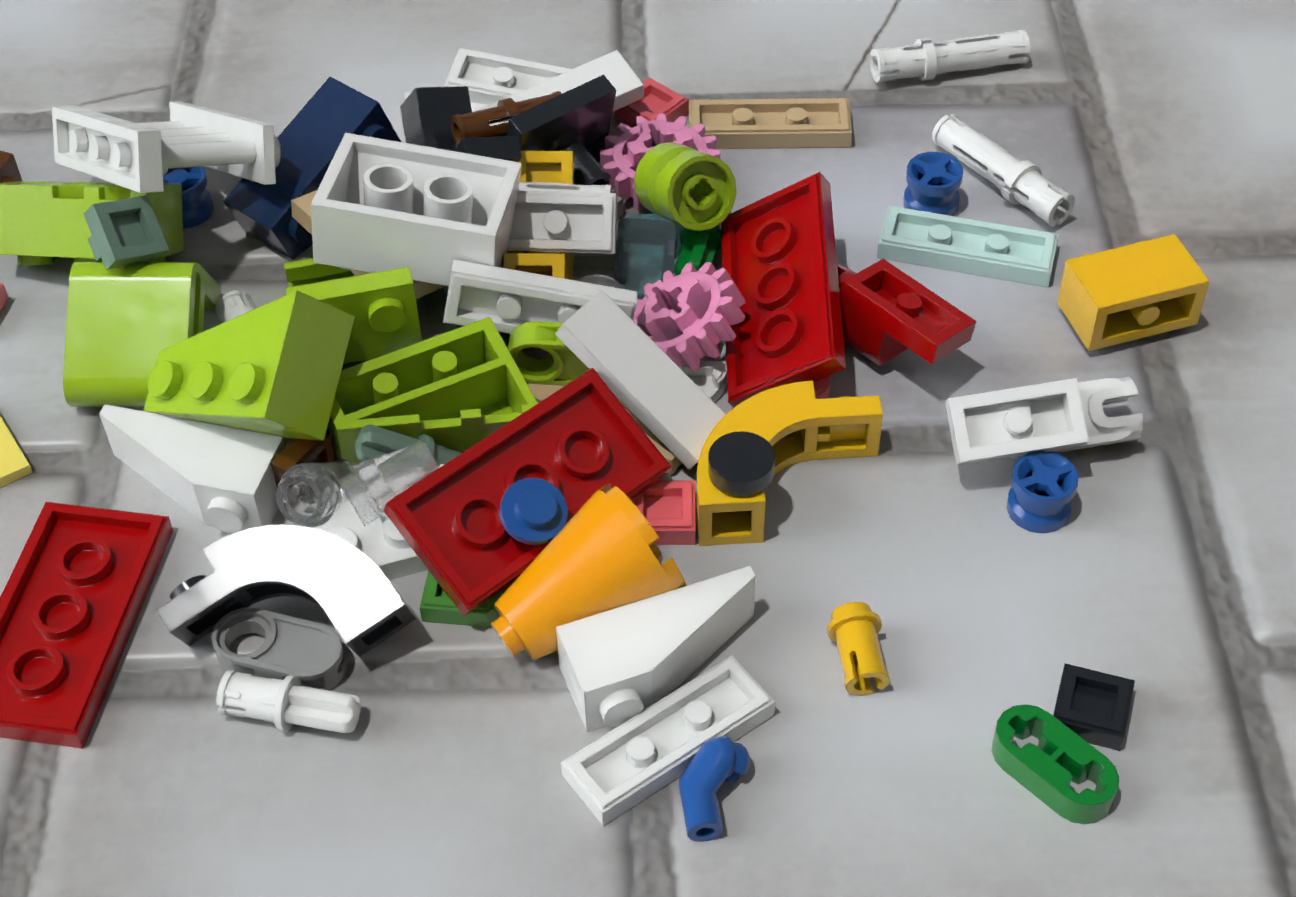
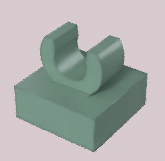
[84,195,169,270]

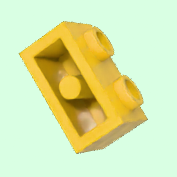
[1057,234,1210,351]

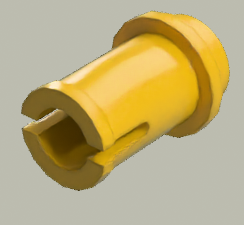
[827,602,890,696]

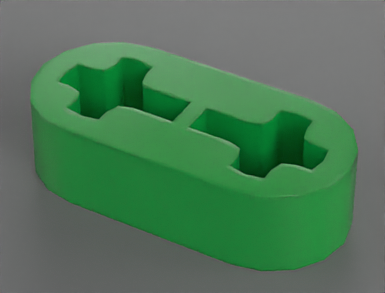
[991,704,1119,824]

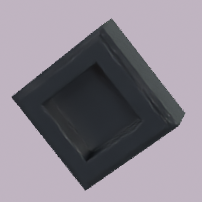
[1053,663,1135,751]

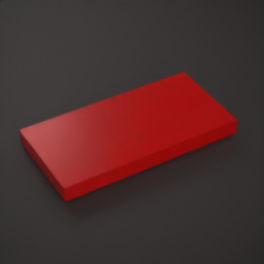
[721,172,846,407]
[383,368,672,616]
[0,502,173,749]

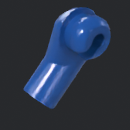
[679,736,750,842]

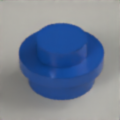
[499,478,568,545]

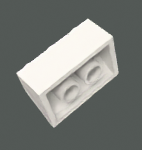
[311,133,522,286]

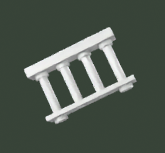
[52,101,281,193]

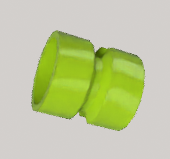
[634,142,737,231]

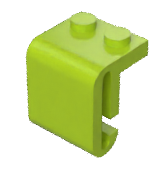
[284,258,422,364]
[63,262,221,407]

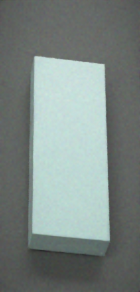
[877,206,1059,287]

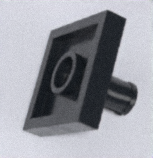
[507,74,617,185]

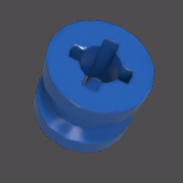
[903,152,963,216]
[163,166,214,229]
[1006,451,1079,534]

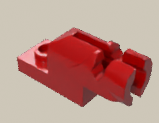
[837,259,977,366]

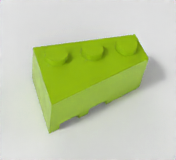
[0,181,184,265]
[143,290,355,441]
[327,317,538,471]

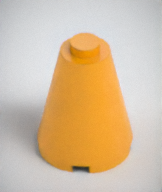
[491,483,686,661]

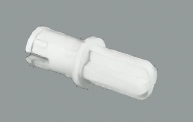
[216,670,361,733]

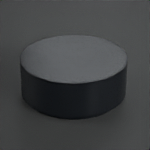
[708,431,775,497]

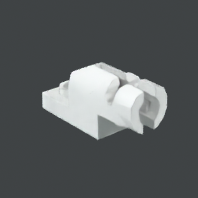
[945,377,1143,465]

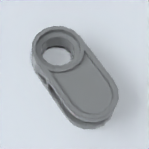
[211,607,347,691]

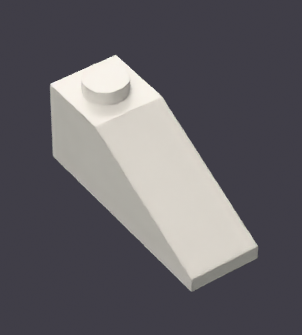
[99,404,285,533]
[556,566,756,732]

